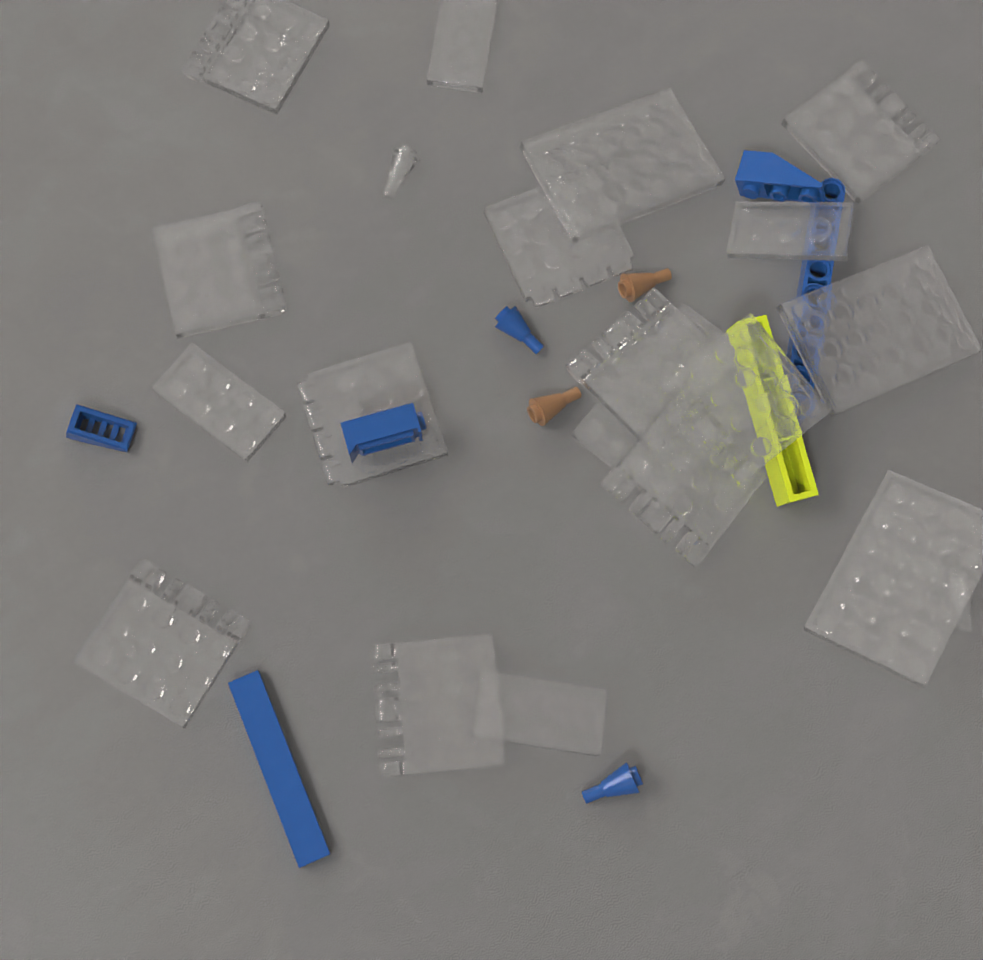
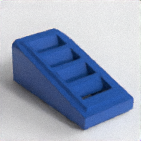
[66,404,137,452]

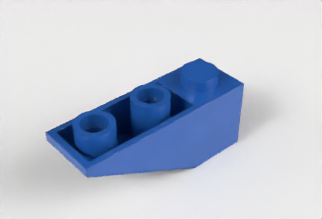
[735,150,827,205]

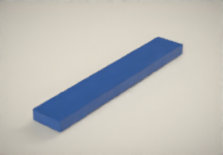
[228,670,331,868]

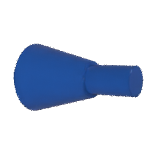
[495,306,544,354]
[581,762,643,804]

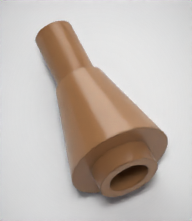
[618,268,672,302]
[527,387,582,426]

